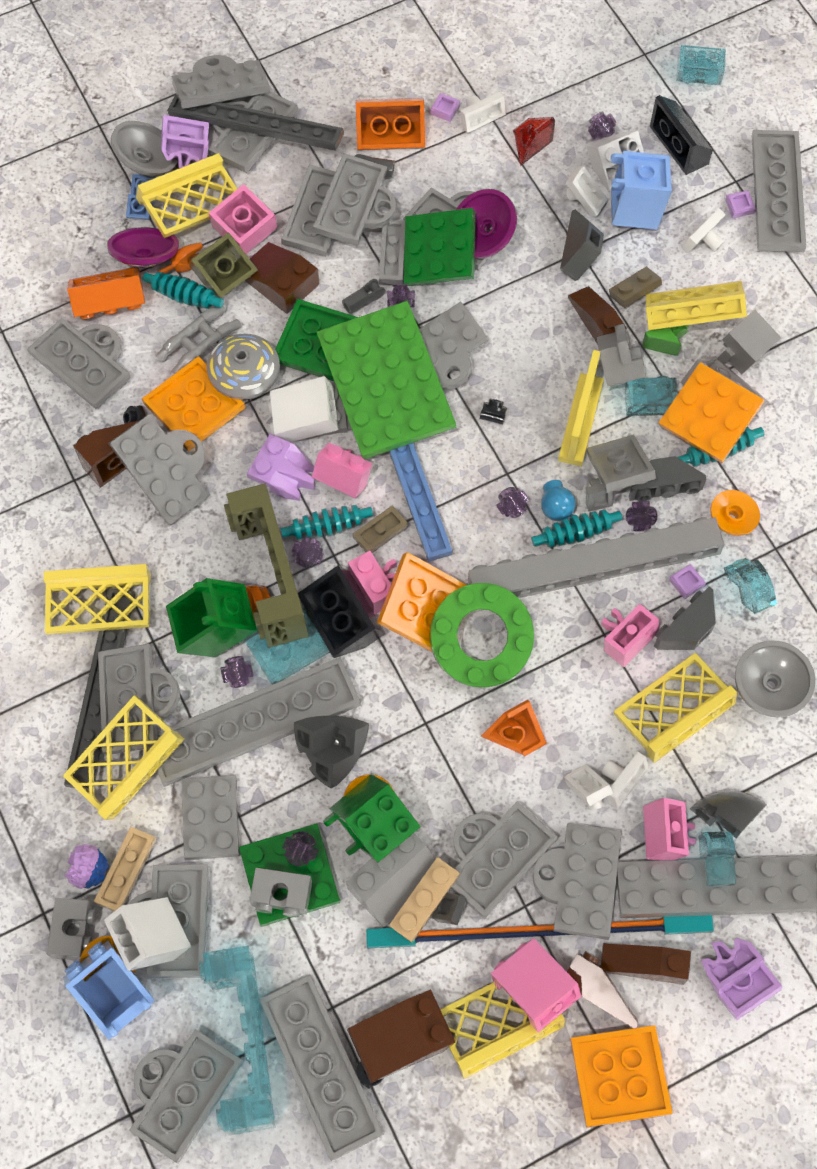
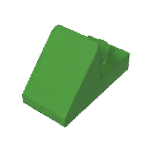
[642,325,689,356]

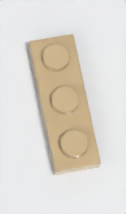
[94,826,156,911]
[389,857,460,943]

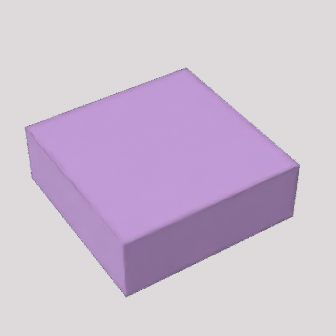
[430,93,460,122]
[725,190,756,218]
[669,564,706,599]

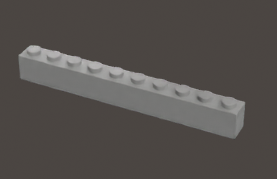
[468,517,725,598]

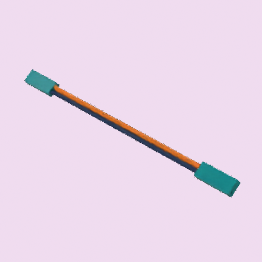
[366,915,714,949]

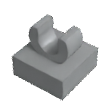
[586,478,613,511]

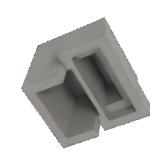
[718,310,781,375]
[597,324,646,386]

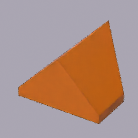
[481,699,547,757]

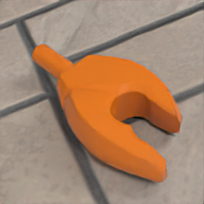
[157,243,203,274]

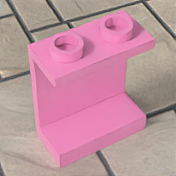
[491,938,582,1033]

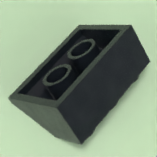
[650,95,713,175]
[298,565,386,658]

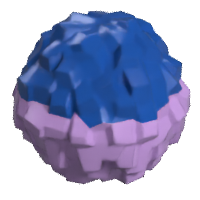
[64,844,109,889]

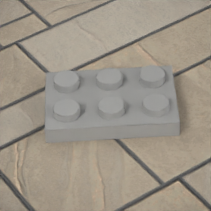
[587,435,656,493]
[182,775,240,861]

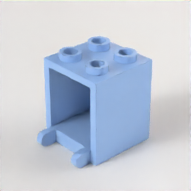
[611,151,672,230]
[63,941,155,1040]

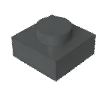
[431,893,467,925]

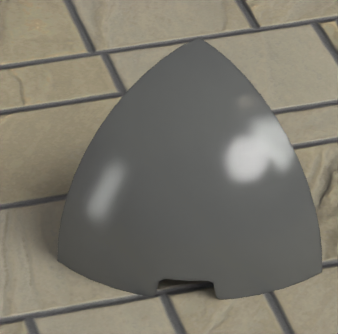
[294,716,369,789]
[690,791,767,839]

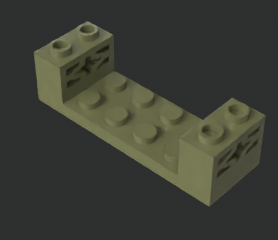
[224,483,309,648]

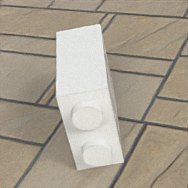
[268,376,338,442]
[104,897,191,971]

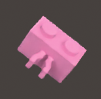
[312,443,373,499]
[348,551,397,614]
[601,604,659,667]
[643,798,696,861]

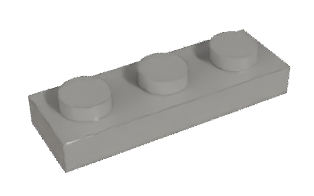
[379,220,405,285]

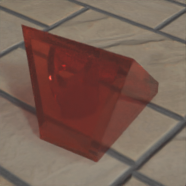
[512,117,555,166]

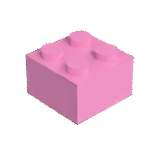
[209,184,277,254]

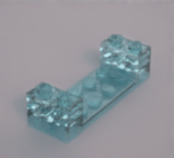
[199,945,276,1136]

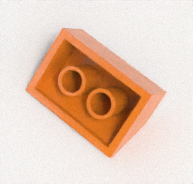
[356,97,425,150]
[67,267,145,319]

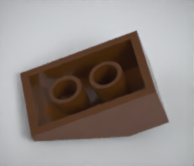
[245,242,319,314]
[73,421,138,488]
[347,989,456,1083]

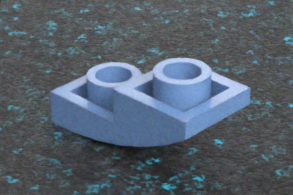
[126,174,156,220]

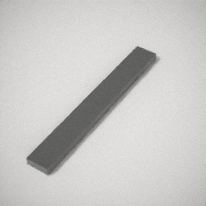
[167,94,344,151]
[64,588,135,790]

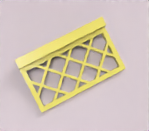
[136,153,237,238]
[646,281,747,330]
[558,350,604,467]
[44,564,151,635]
[614,653,738,763]
[63,695,184,820]
[440,982,565,1079]

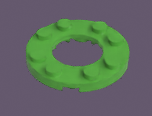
[429,583,534,688]

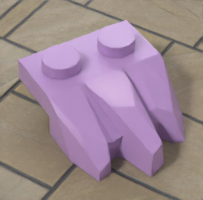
[161,115,209,169]
[247,434,315,501]
[701,938,782,1021]

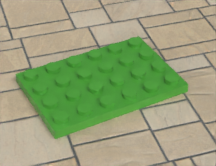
[317,300,457,460]

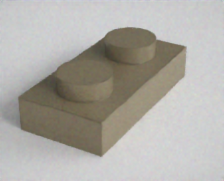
[609,266,662,308]
[353,505,408,553]

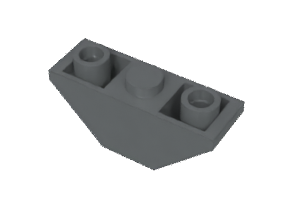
[560,209,604,281]
[629,456,706,502]
[654,586,716,650]

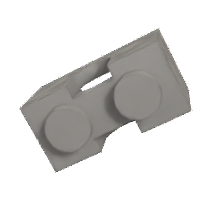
[250,868,312,917]
[46,898,96,961]

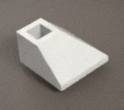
[586,130,644,192]

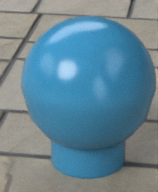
[541,480,576,521]

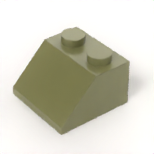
[190,232,258,298]

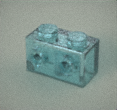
[676,45,726,85]
[625,376,678,416]

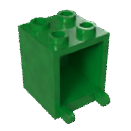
[166,578,257,657]
[323,774,421,863]

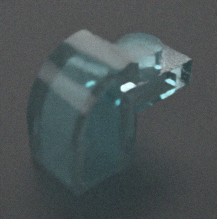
[724,558,777,614]
[698,831,736,886]

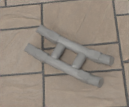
[156,306,241,374]

